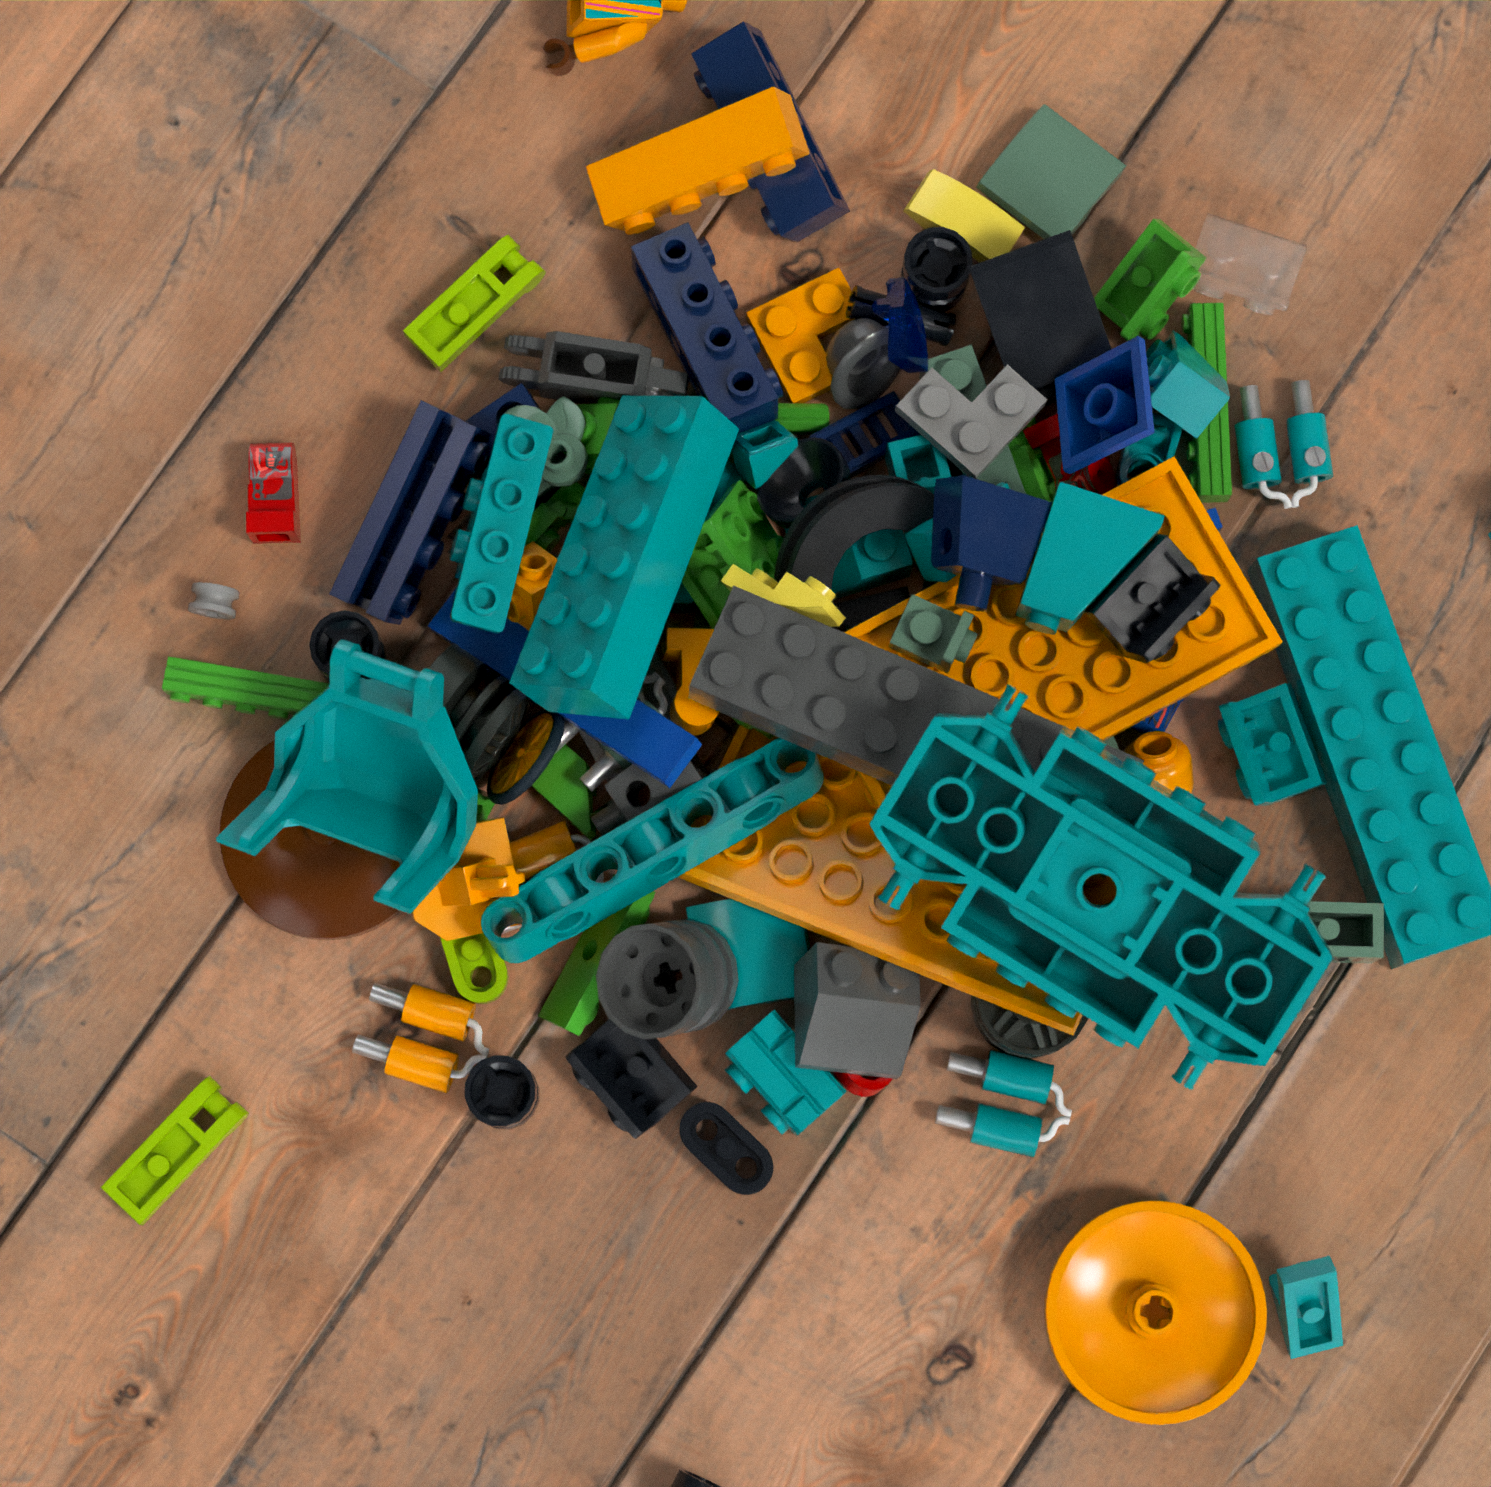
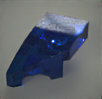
[872,277,928,373]

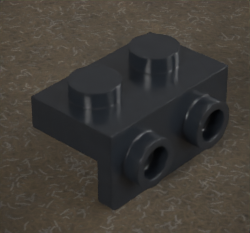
[1084,534,1221,663]
[565,1019,698,1139]

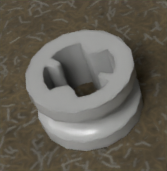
[188,582,240,620]

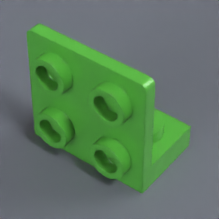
[681,480,784,629]

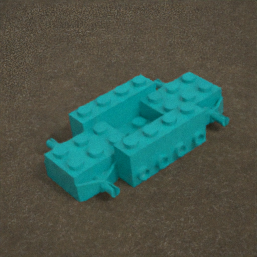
[869,684,1333,1090]

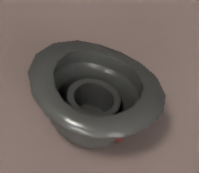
[826,319,910,409]

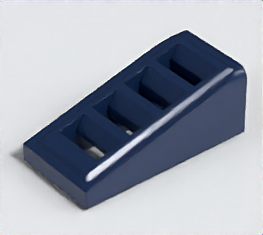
[809,391,921,491]

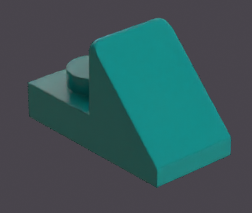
[1269,1255,1343,1359]

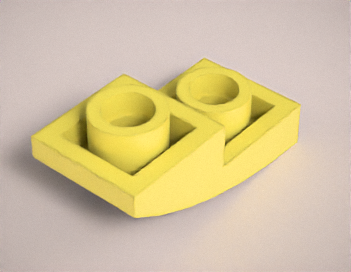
[903,169,1025,263]
[721,564,845,627]

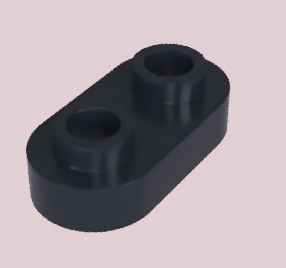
[679,1102,774,1195]

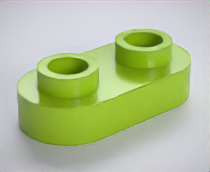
[440,933,509,1004]

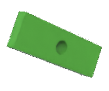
[538,874,655,1036]

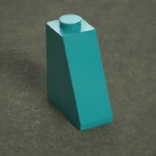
[1015,482,1165,635]

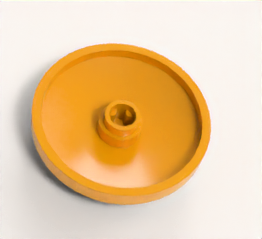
[1044,1201,1267,1425]

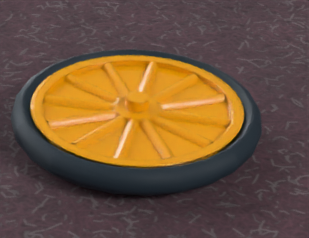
[486,709,565,805]

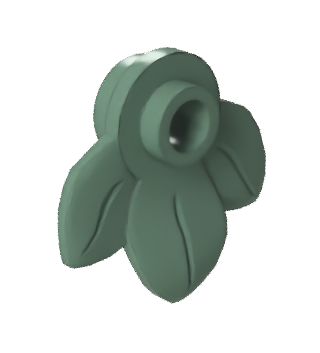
[504,396,588,486]

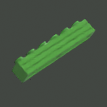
[1181,303,1232,503]
[162,657,329,720]

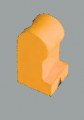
[662,628,719,736]

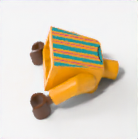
[543,0,687,76]

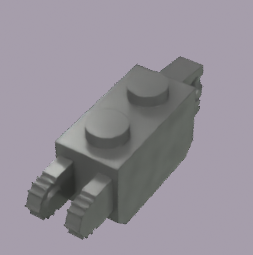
[498,331,689,404]

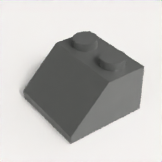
[794,942,920,1079]

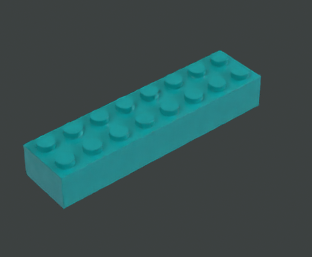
[1247,525,1491,970]

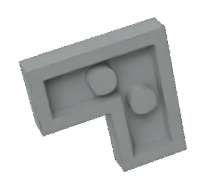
[895,364,1047,479]

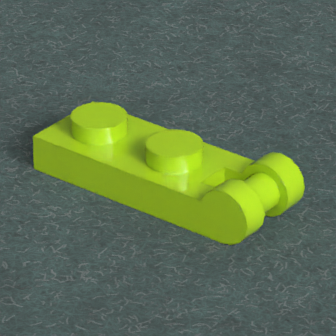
[403,235,546,372]
[100,1076,249,1225]

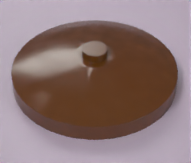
[220,740,401,940]

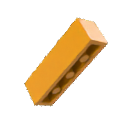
[586,86,810,235]

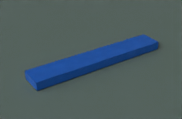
[428,588,702,788]

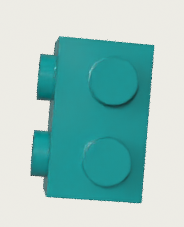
[1218,683,1327,806]

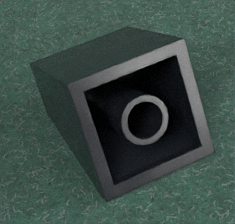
[969,230,1111,406]

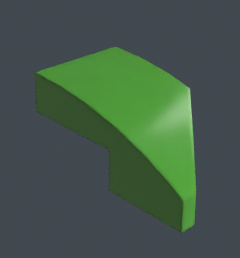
[531,744,597,841]

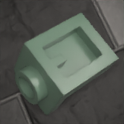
[888,594,978,674]

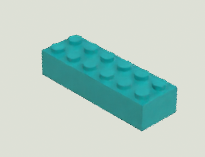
[509,395,739,719]

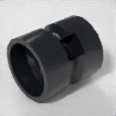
[900,227,973,312]
[309,610,387,683]
[465,1055,540,1129]

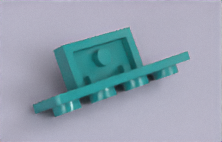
[450,414,553,634]

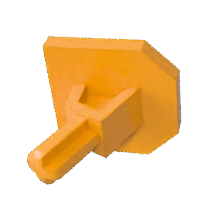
[411,817,525,941]

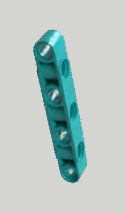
[481,738,824,963]

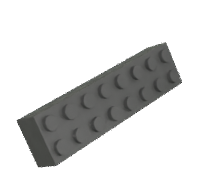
[688,586,1144,786]

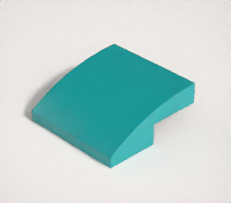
[686,899,810,1010]

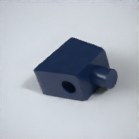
[931,475,1052,612]

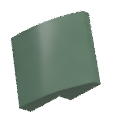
[976,104,1126,239]

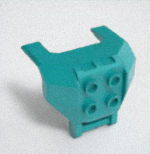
[216,639,478,914]

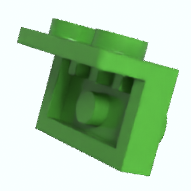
[1094,219,1207,341]

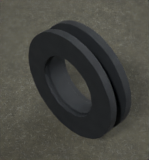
[774,475,938,632]

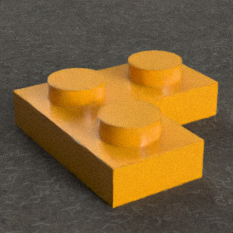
[746,267,854,403]

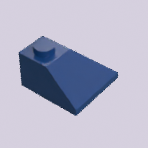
[1055,336,1155,474]

